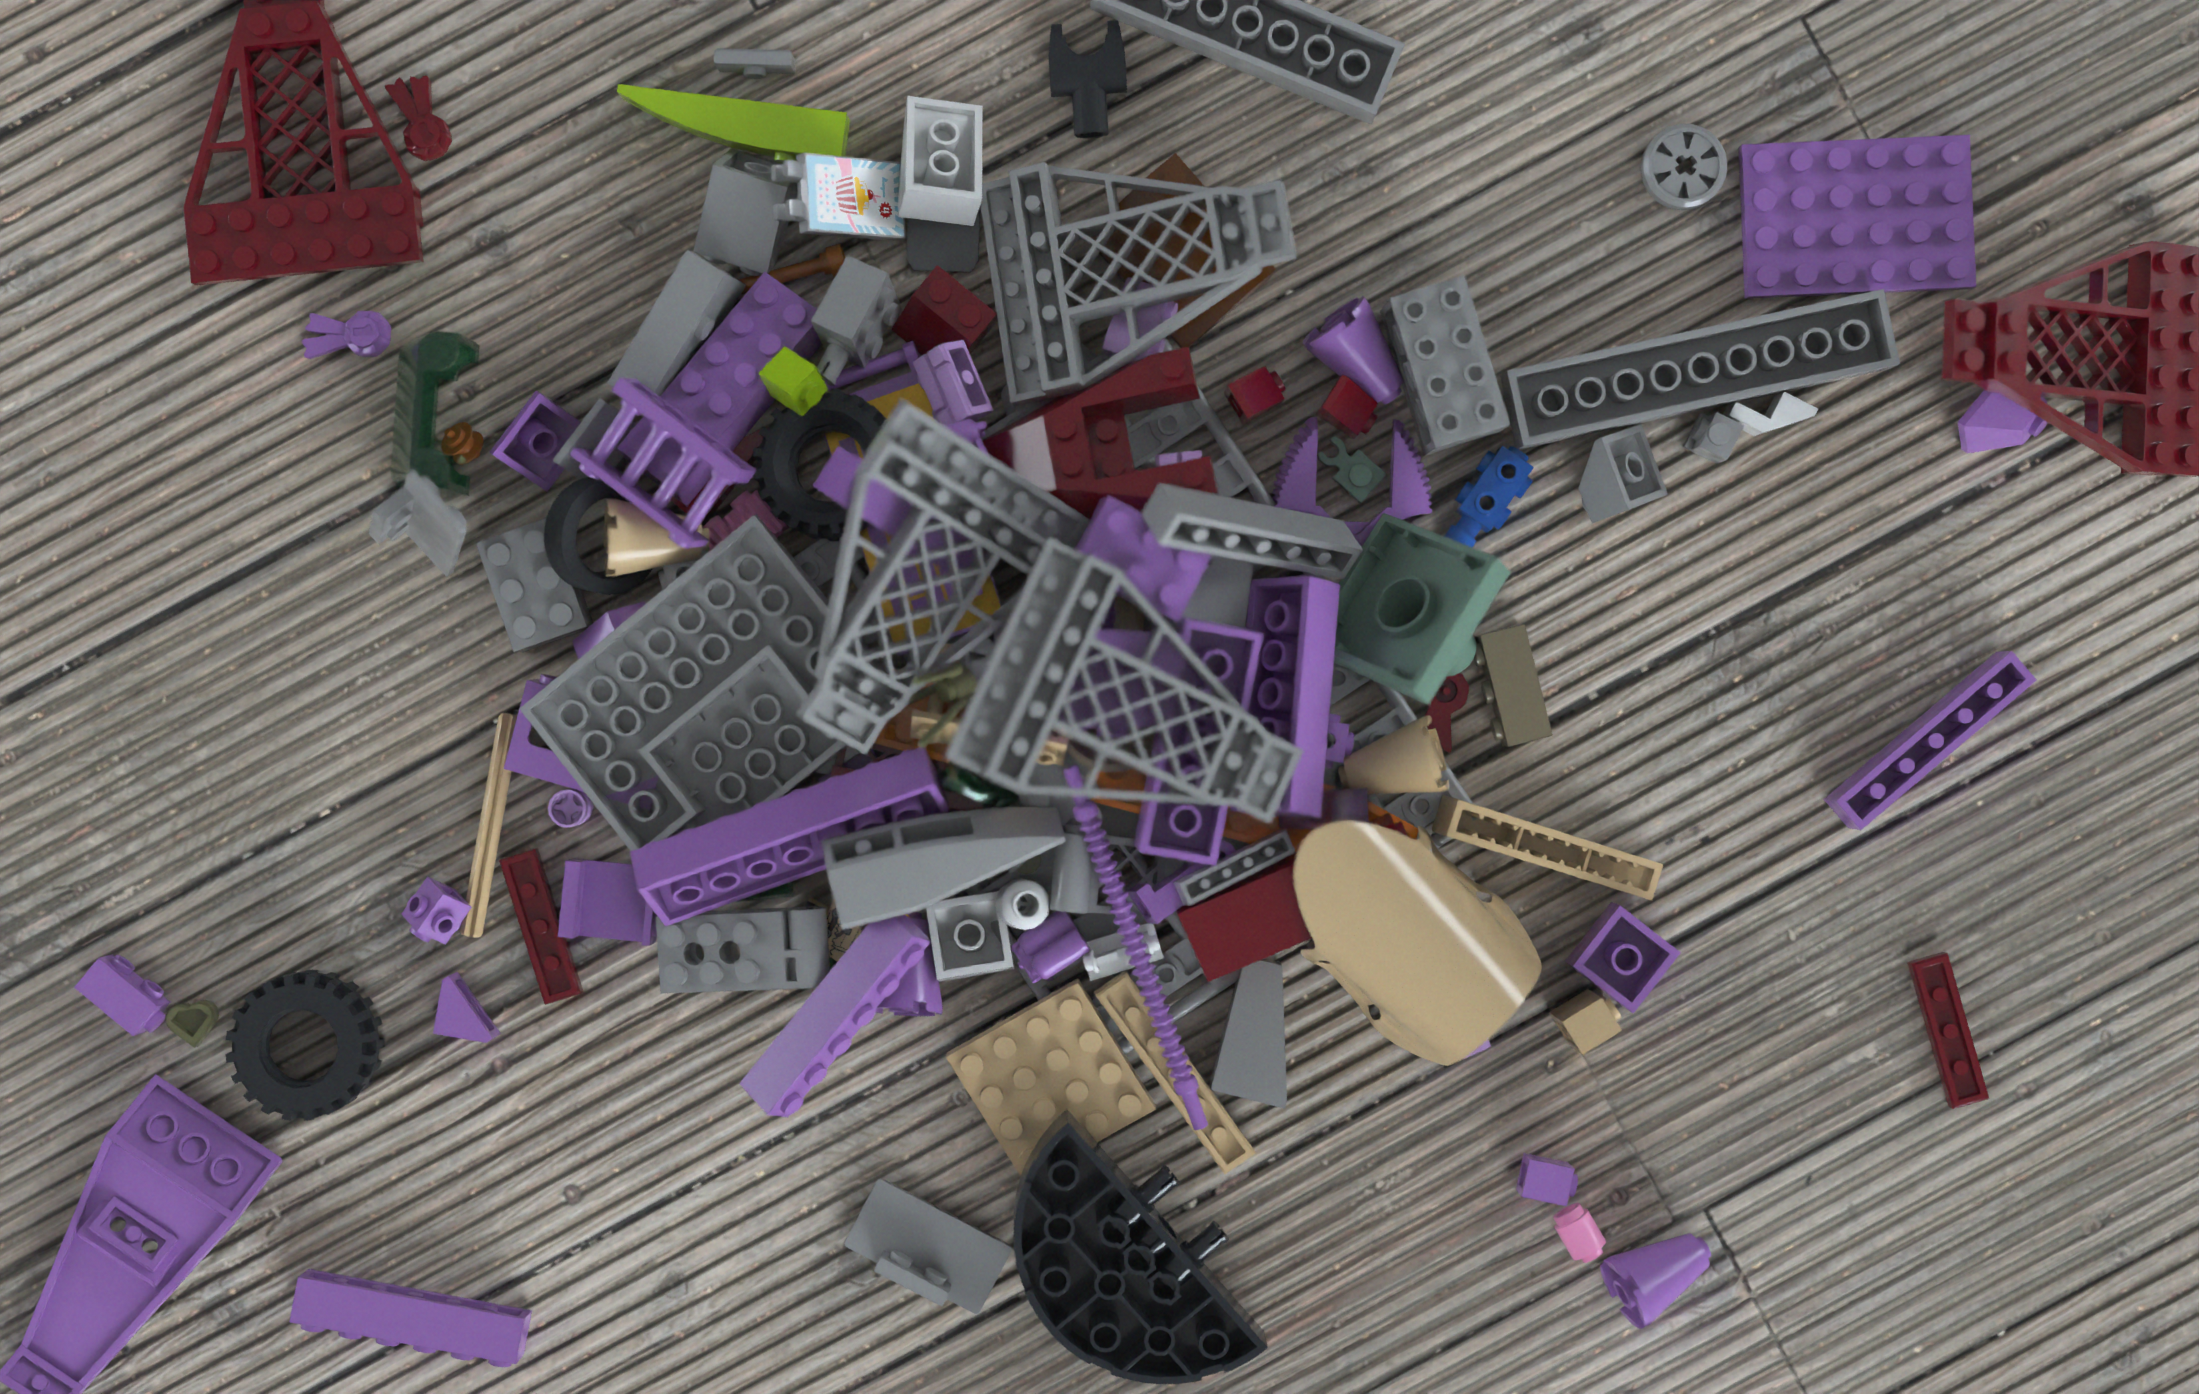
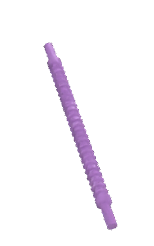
[1063,765,1208,1130]

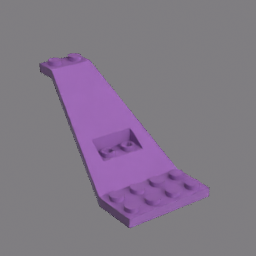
[0,1074,282,1394]

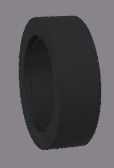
[544,477,652,595]

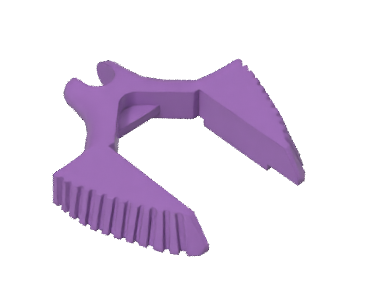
[1272,417,1432,547]

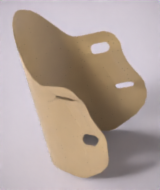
[1294,821,1542,1066]

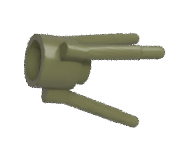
[906,663,977,748]

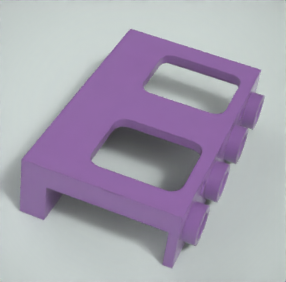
[504,674,659,810]

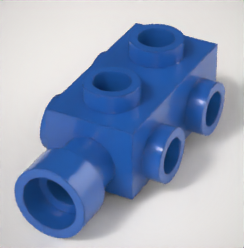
[1444,446,1534,548]

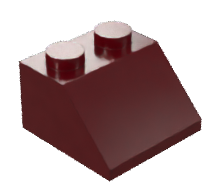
[891,265,998,355]

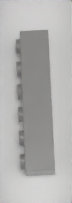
[1141,483,1363,579]

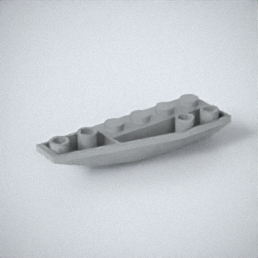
[822,807,1066,929]

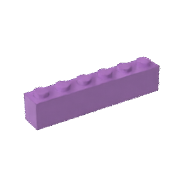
[1824,651,2037,830]
[739,914,931,1117]
[289,1269,532,1367]

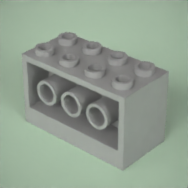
[1380,275,1510,456]

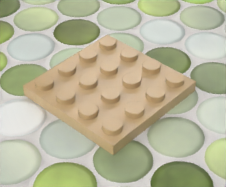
[946,978,1156,1176]

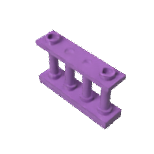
[570,377,756,549]

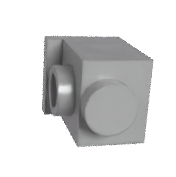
[1683,412,1744,464]

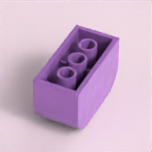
[1056,629,1181,737]

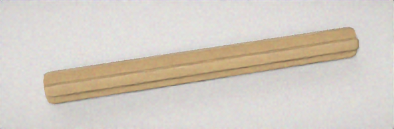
[460,713,518,938]

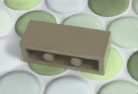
[1474,624,1553,747]

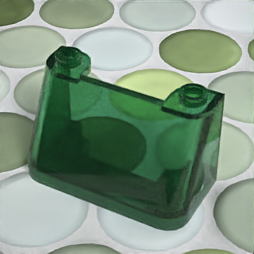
[391,331,480,496]

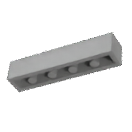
[1173,829,1296,905]

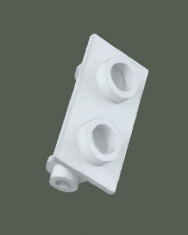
[1083,923,1164,981]

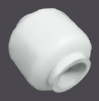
[996,878,1050,930]

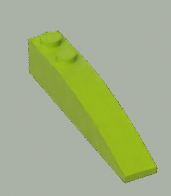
[617,84,850,164]

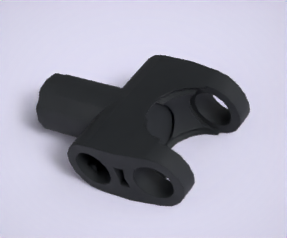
[1048,20,1127,139]

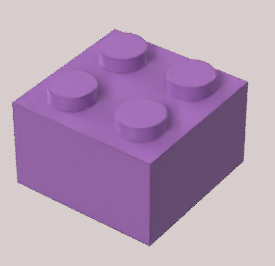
[1565,902,1681,1014]

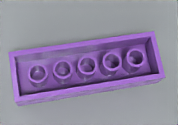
[617,271,822,506]
[1230,576,1340,817]
[1133,616,1263,866]

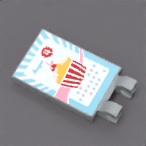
[771,153,906,241]

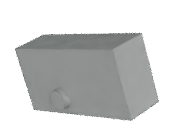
[607,250,746,397]

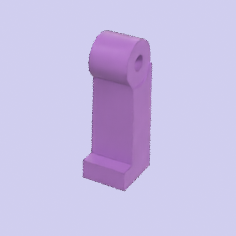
[1127,840,1236,924]

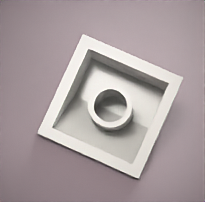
[926,891,1015,982]

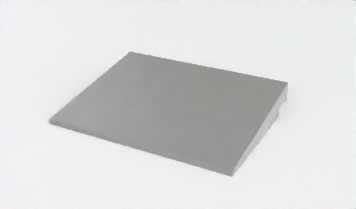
[519,514,885,851]

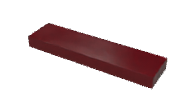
[499,848,583,1005]
[1907,952,1989,1109]

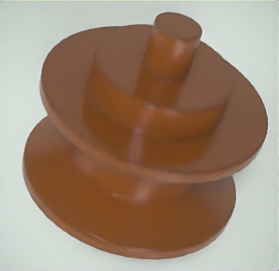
[441,422,484,465]

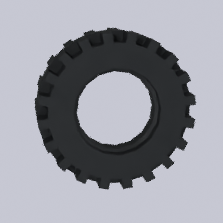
[752,388,887,541]
[225,970,385,1121]

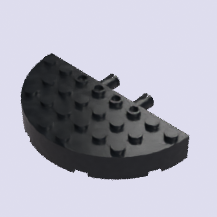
[1014,1109,1268,1384]

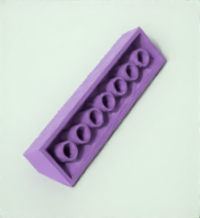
[630,747,952,926]

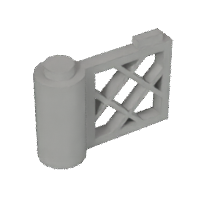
[1049,824,1166,916]

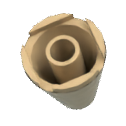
[604,498,709,576]
[1338,715,1449,794]

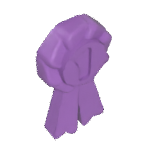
[302,311,391,359]

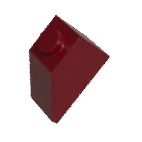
[1224,366,1286,426]
[1316,374,1378,439]

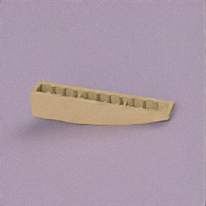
[1431,795,1664,901]

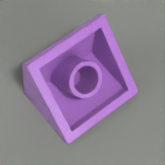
[490,391,581,492]

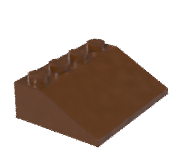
[1090,153,1276,348]

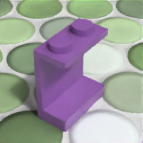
[558,858,657,946]

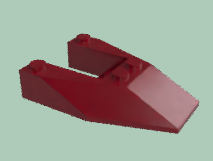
[982,347,1219,520]

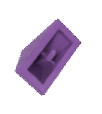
[433,972,501,1043]

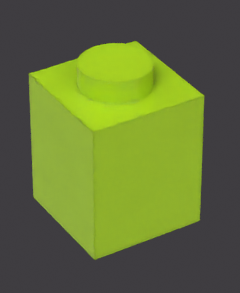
[758,346,828,416]

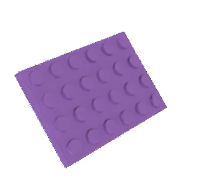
[1738,135,1976,299]

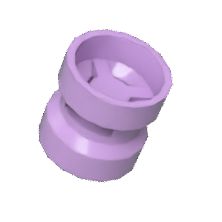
[548,788,593,828]

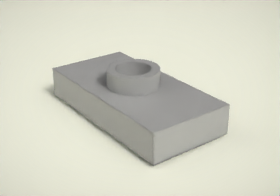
[714,48,796,79]

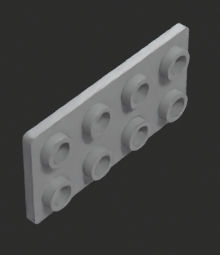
[369,470,467,577]
[844,1178,1012,1314]

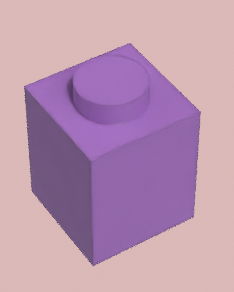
[1516,1153,1578,1206]

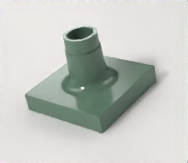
[1334,513,1511,705]

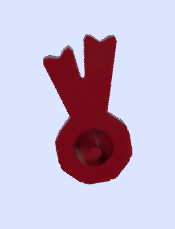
[385,76,452,161]
[1423,672,1469,752]

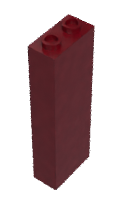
[1177,813,1408,982]

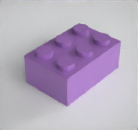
[1075,496,1212,623]

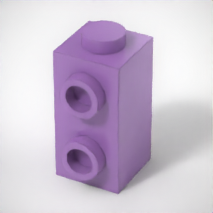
[74,954,171,1036]

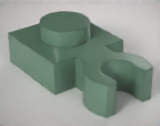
[1317,437,1387,503]

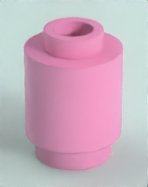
[1553,1202,1606,1263]

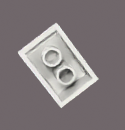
[898,96,983,226]

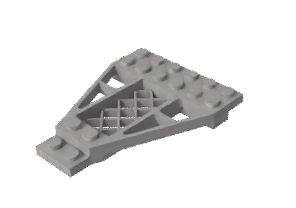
[980,162,1297,406]
[798,399,1090,754]
[943,537,1304,823]

